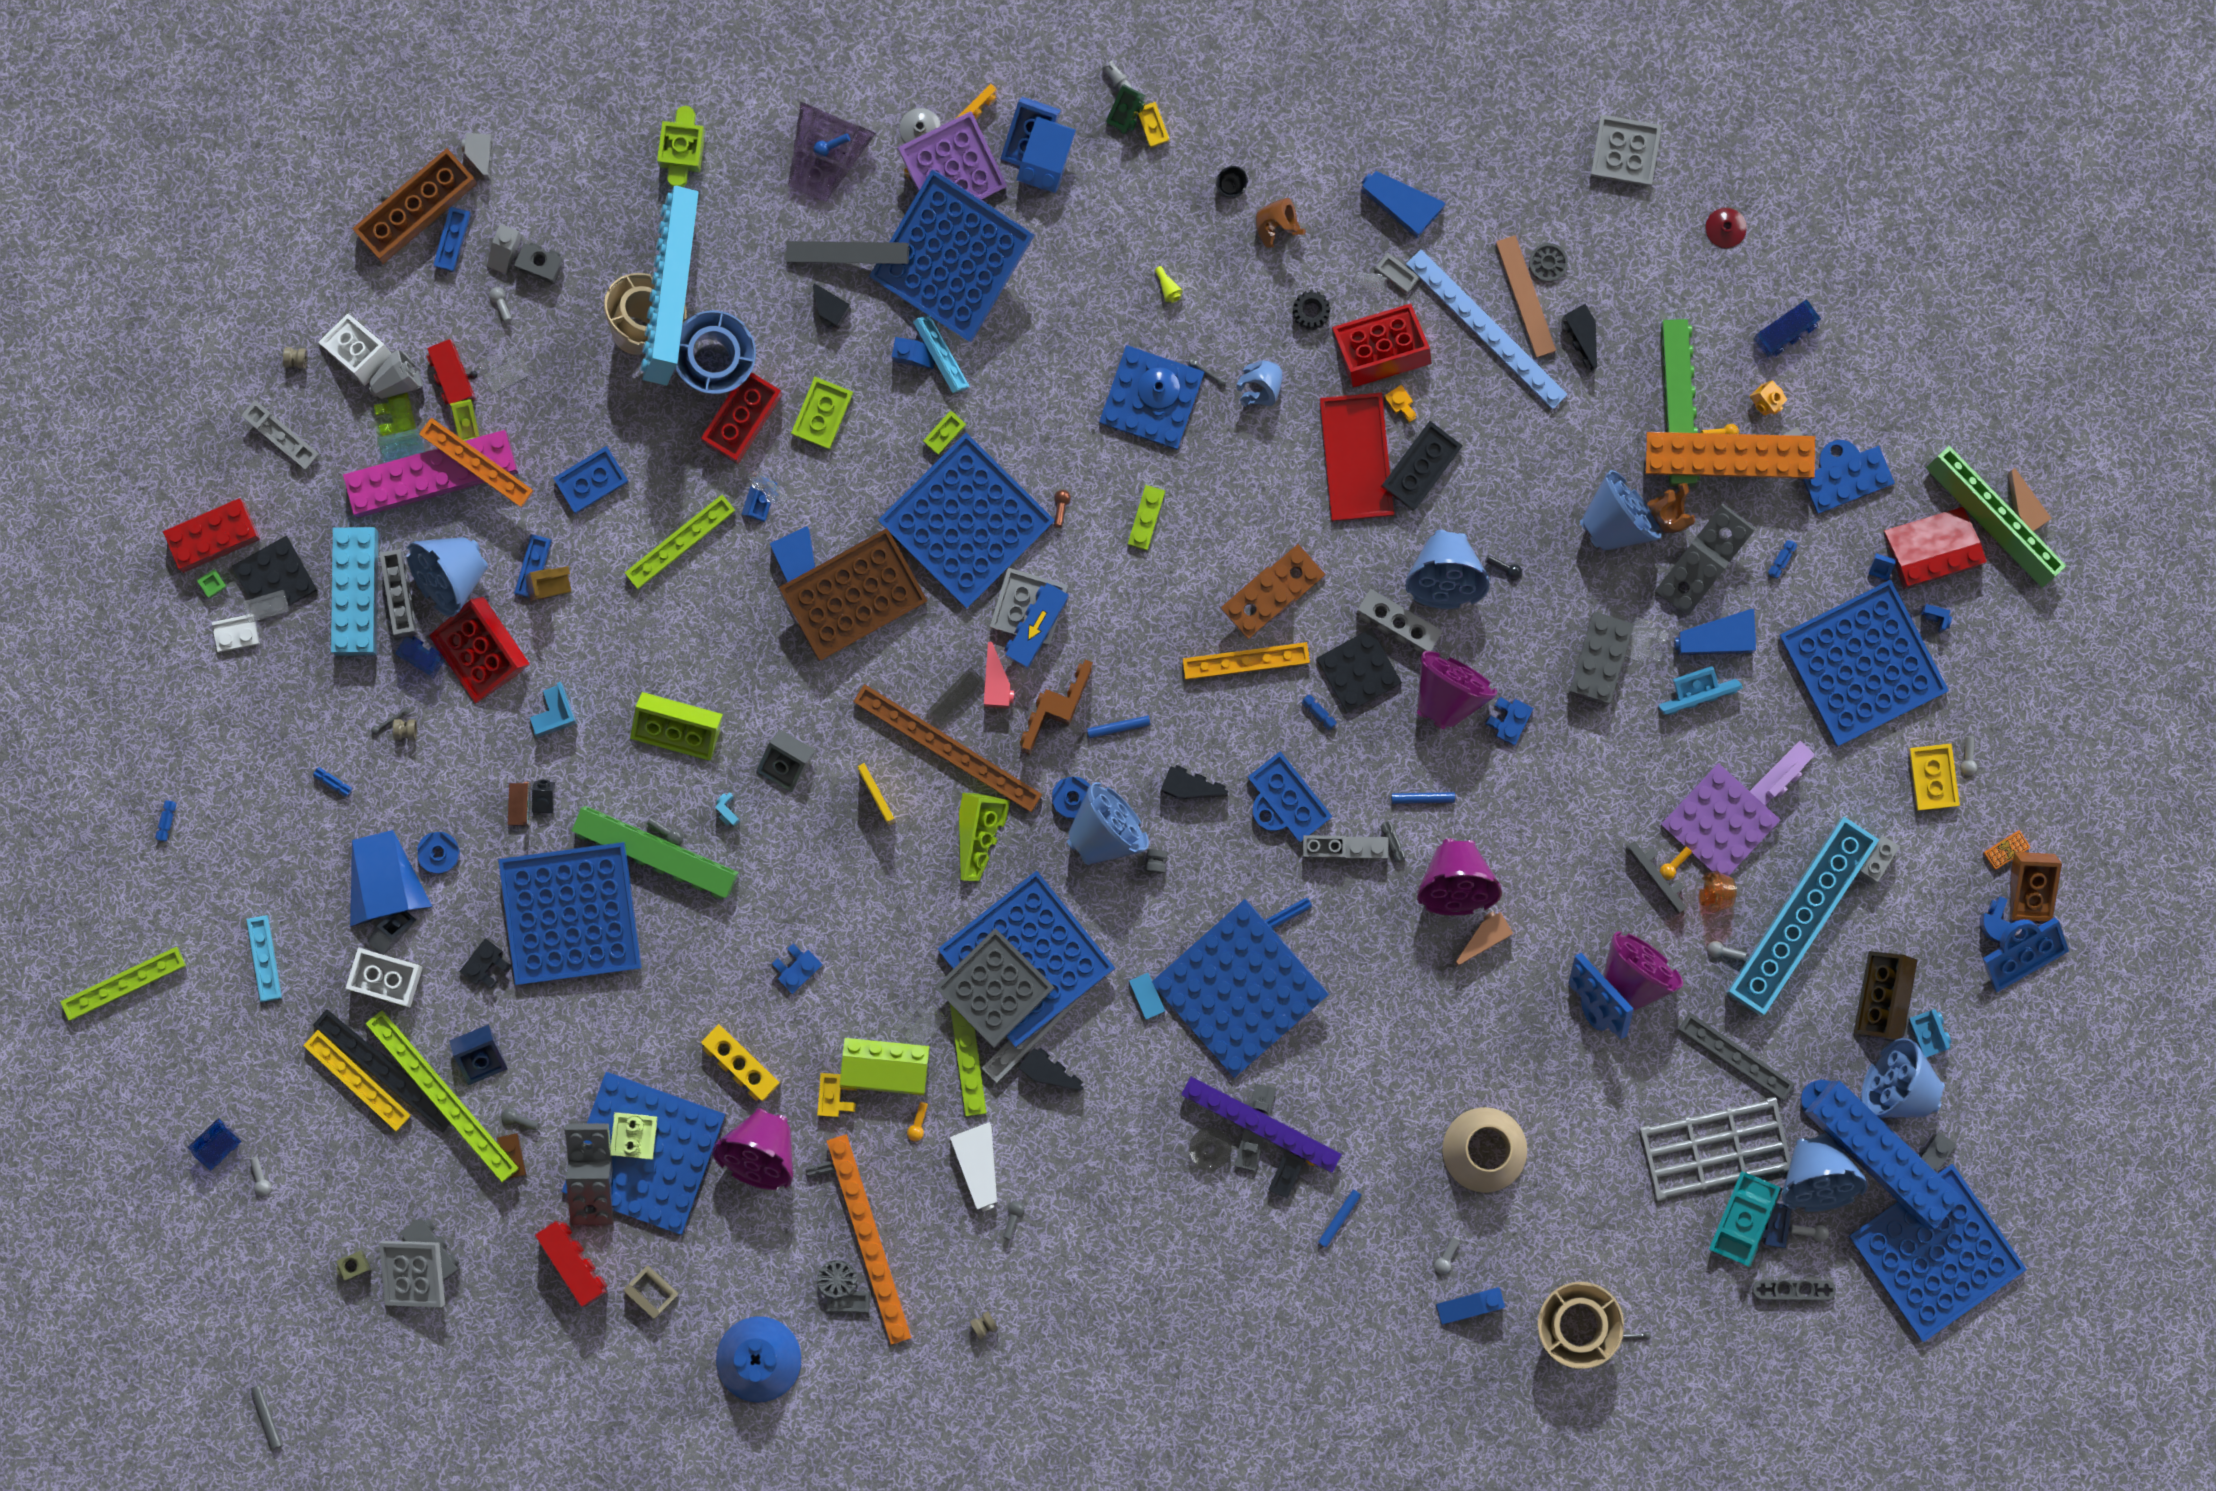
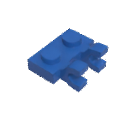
[1485,697,1534,746]
[772,943,823,994]

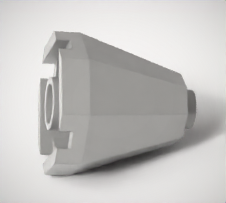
[369,350,424,399]

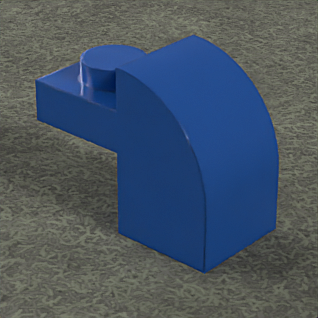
[1980,896,2012,944]

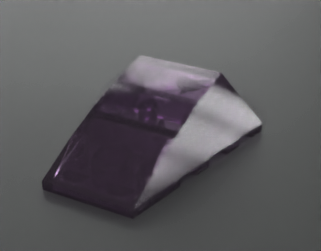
[788,101,877,202]

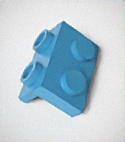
[1908,1009,1952,1057]

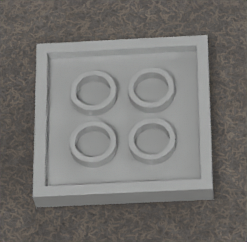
[1590,115,1662,187]
[990,568,1068,646]
[379,1241,445,1307]

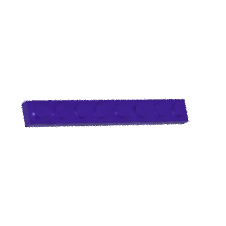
[1181,1076,1342,1173]

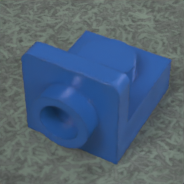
[1921,604,1952,633]

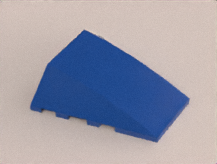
[350,830,433,927]

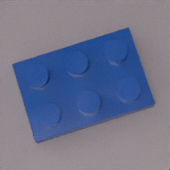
[553,446,629,514]

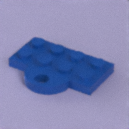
[1802,440,1895,514]
[1247,751,1333,843]
[1982,917,2069,992]
[1568,953,1634,1040]

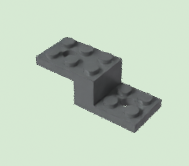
[1655,503,1756,616]
[565,1123,614,1225]

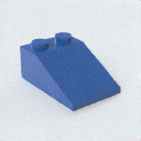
[1000,96,1061,166]
[1016,117,1076,193]

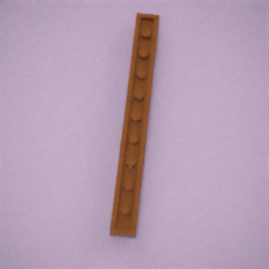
[853,684,1042,813]

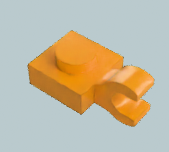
[1384,385,1416,423]

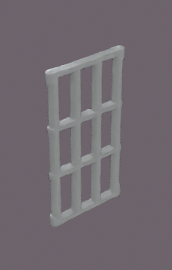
[1639,1097,1791,1202]

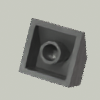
[756,729,816,792]

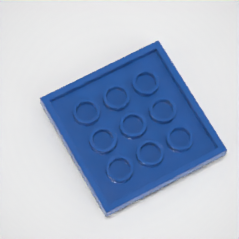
[1099,345,1205,450]

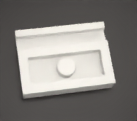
[212,614,260,653]

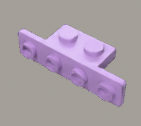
[1750,741,1814,805]

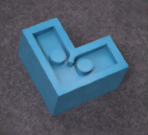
[530,682,577,738]

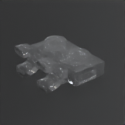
[1624,617,1668,663]

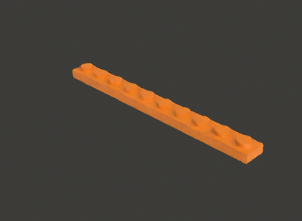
[827,1134,912,1345]

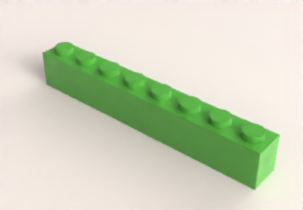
[1661,319,1700,487]
[1926,446,2066,588]
[572,806,739,899]

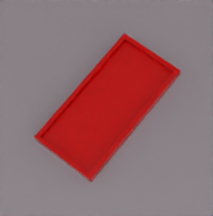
[1320,392,1394,521]

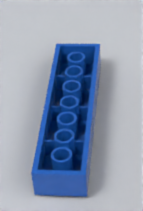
[1805,1080,1962,1229]

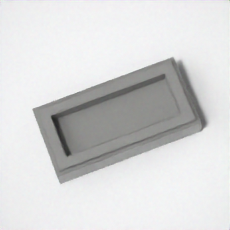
[1374,252,1420,294]

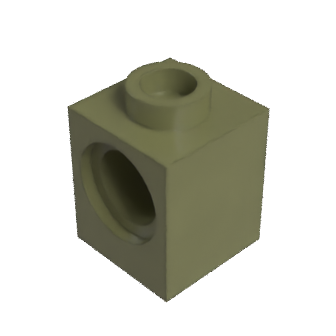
[336,1250,371,1281]

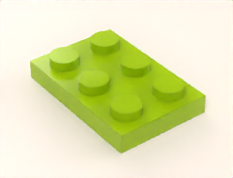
[791,376,853,450]

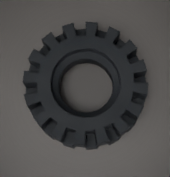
[1293,290,1330,330]

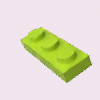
[1127,485,1165,551]

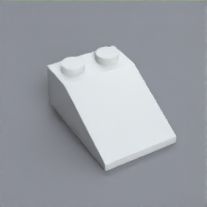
[319,314,391,386]

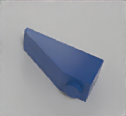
[1436,1287,1505,1325]

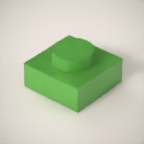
[197,569,227,599]

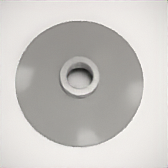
[900,108,941,143]

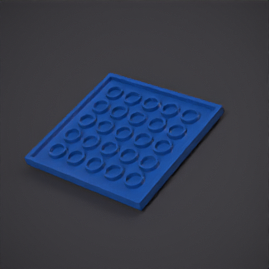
[869,169,1035,342]
[878,432,1055,609]
[1779,580,1949,747]
[498,842,642,985]
[938,870,1116,1048]
[1152,898,1329,1078]
[562,1071,726,1235]
[1848,1164,2027,1342]

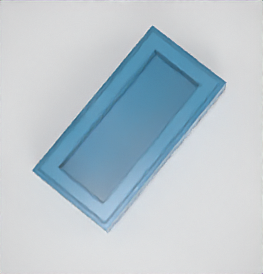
[1129,973,1165,1020]

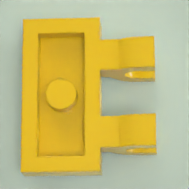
[817,1073,857,1117]

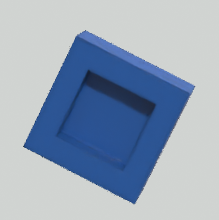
[1868,553,1896,580]

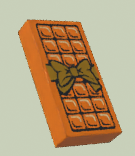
[1983,830,2031,870]

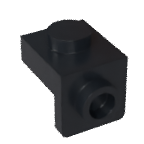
[532,779,555,814]

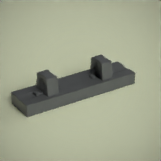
[1626,841,1687,914]
[1235,1083,1276,1171]

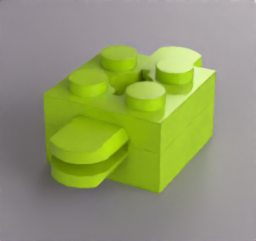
[657,106,706,187]

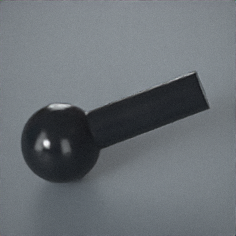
[1485,555,1522,581]

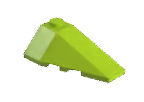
[959,793,1010,881]

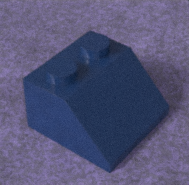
[449,1024,508,1085]

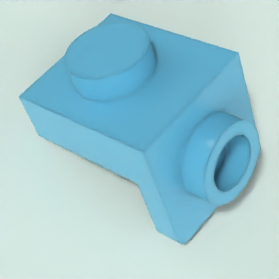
[715,793,740,827]

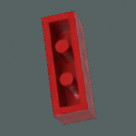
[426,339,476,405]

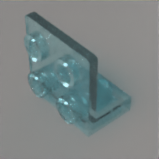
[377,429,425,463]

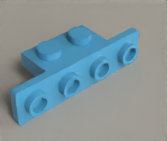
[1658,666,1743,715]

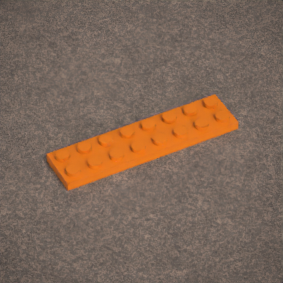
[1645,432,1815,479]

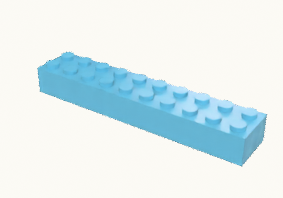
[640,185,699,386]
[1726,817,1879,1016]

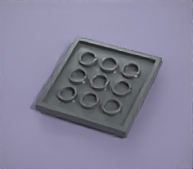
[935,928,1055,1048]

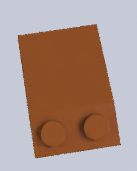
[2010,852,2062,921]

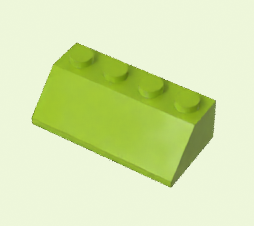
[630,692,723,761]
[840,1038,929,1095]

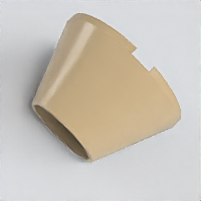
[604,273,687,355]
[1442,1107,1527,1193]
[1538,1282,1624,1369]

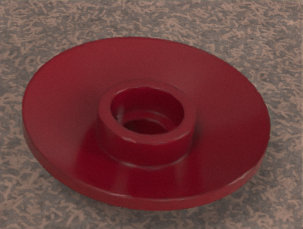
[1705,208,1747,248]

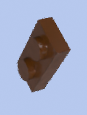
[497,1133,527,1179]

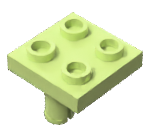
[611,1113,658,1159]

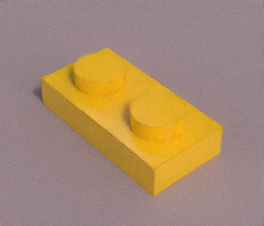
[1137,102,1170,148]

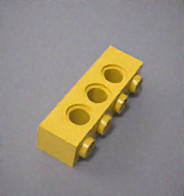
[701,1024,781,1102]

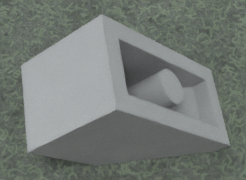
[461,133,493,180]
[487,224,522,274]

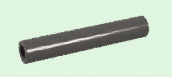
[250,1384,282,1449]

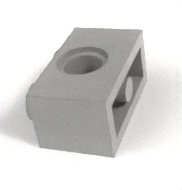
[1857,835,1900,884]

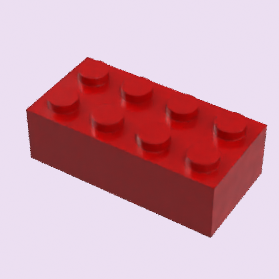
[701,372,783,464]
[163,498,261,573]
[535,1221,608,1307]

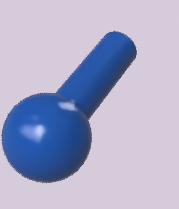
[813,133,850,157]

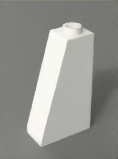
[950,1122,997,1212]

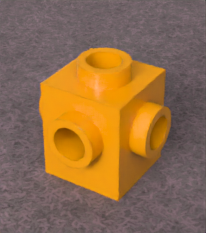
[1749,380,1788,416]

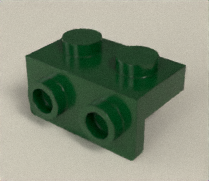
[1105,84,1146,135]

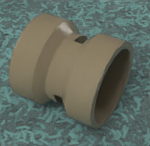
[283,347,308,369]
[393,719,417,740]
[970,1311,998,1339]

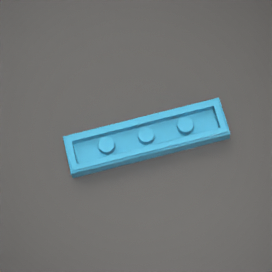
[913,316,969,393]
[246,915,282,1002]

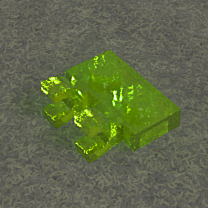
[374,393,418,439]

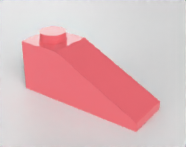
[984,642,1014,708]

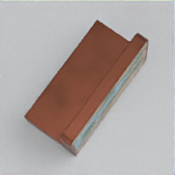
[508,782,531,826]

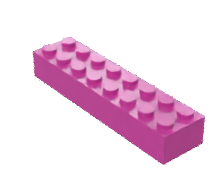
[343,430,518,518]

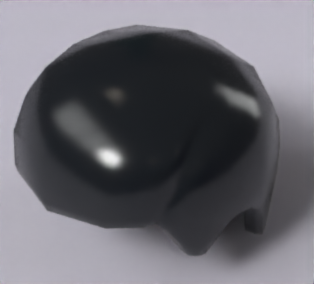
[1215,165,1248,199]

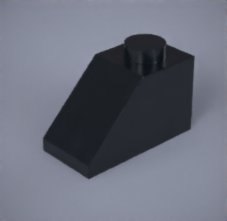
[813,283,851,329]
[368,911,417,955]

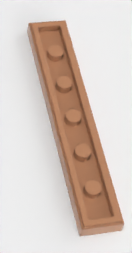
[1496,235,1556,358]

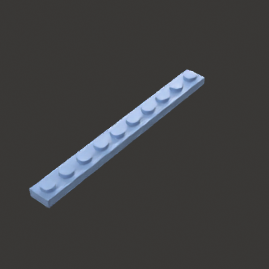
[1406,250,1568,410]

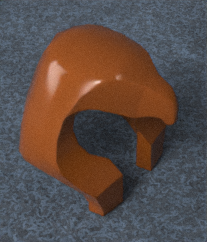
[1255,198,1306,248]
[1647,483,1695,533]

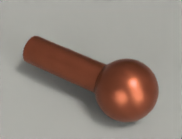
[1054,490,1071,528]

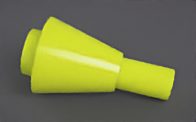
[1154,266,1183,303]

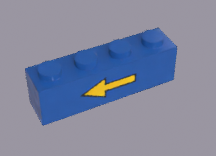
[1004,583,1069,670]

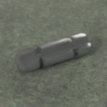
[1381,821,1406,862]
[806,1161,836,1178]

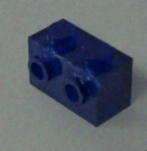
[395,636,445,679]
[188,1118,242,1171]

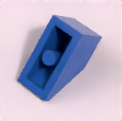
[891,337,935,369]

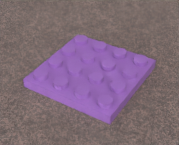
[897,111,1007,199]
[1661,763,1780,881]

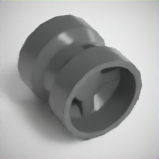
[1145,849,1168,873]

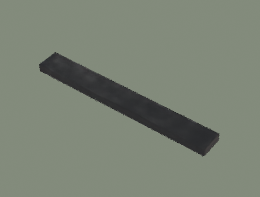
[313,1009,450,1133]

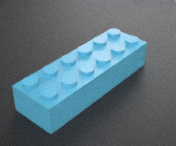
[331,527,378,656]

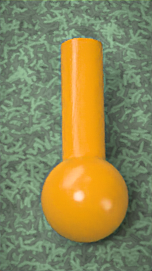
[1700,424,1739,434]
[1659,846,1692,880]
[907,1102,928,1142]

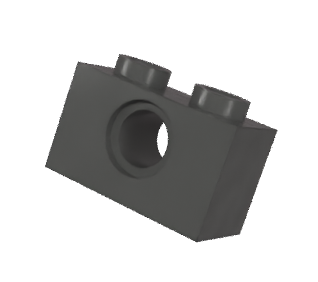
[514,242,564,285]

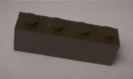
[1853,951,1918,1041]

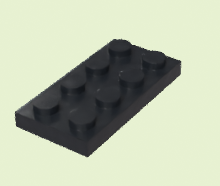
[1380,421,1463,512]

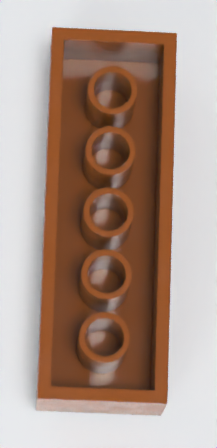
[352,148,477,264]

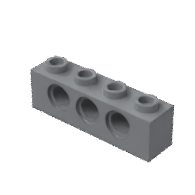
[380,549,418,638]
[1357,588,1443,655]

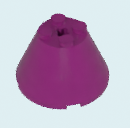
[1417,651,1497,729]
[1417,838,1502,916]
[1603,931,1683,1012]
[712,1108,793,1190]

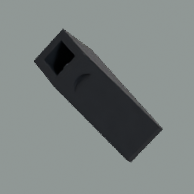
[1561,303,1597,373]
[1160,765,1229,800]
[1018,1047,1084,1091]

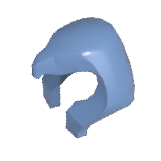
[1237,360,1283,407]

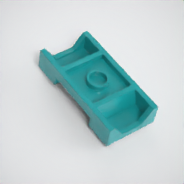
[1709,1171,1783,1267]

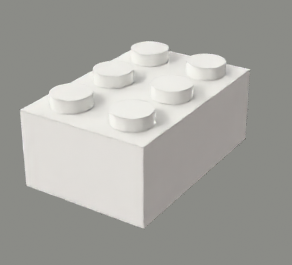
[346,948,423,1008]

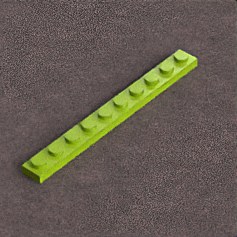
[365,1010,519,1183]

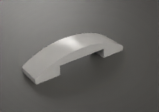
[241,400,319,470]

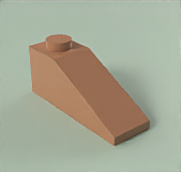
[2008,468,2052,532]
[1455,911,1513,966]

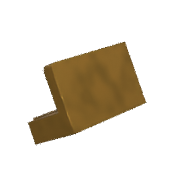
[525,566,571,601]

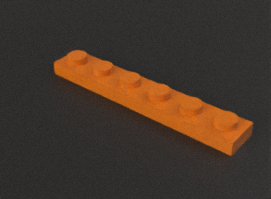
[419,418,534,508]

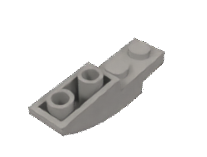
[1303,835,1389,859]

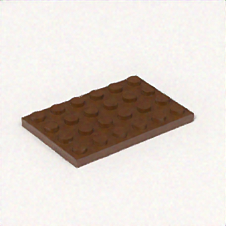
[778,528,928,662]

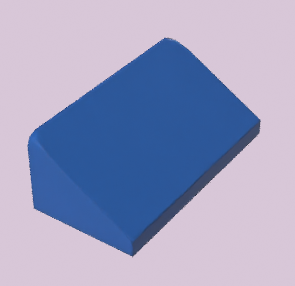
[741,476,777,522]

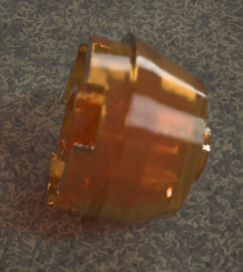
[1699,871,1737,913]

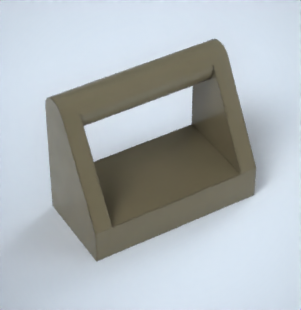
[623,1265,679,1319]

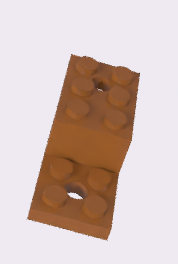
[1220,544,1326,640]
[1020,659,1093,755]

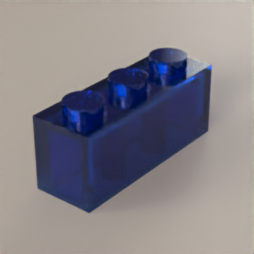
[1754,299,1821,358]

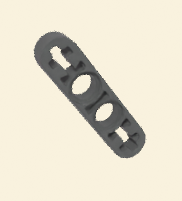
[1752,1280,1836,1300]

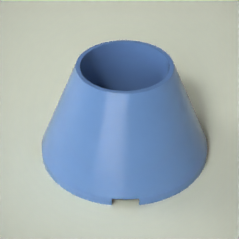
[675,310,756,394]

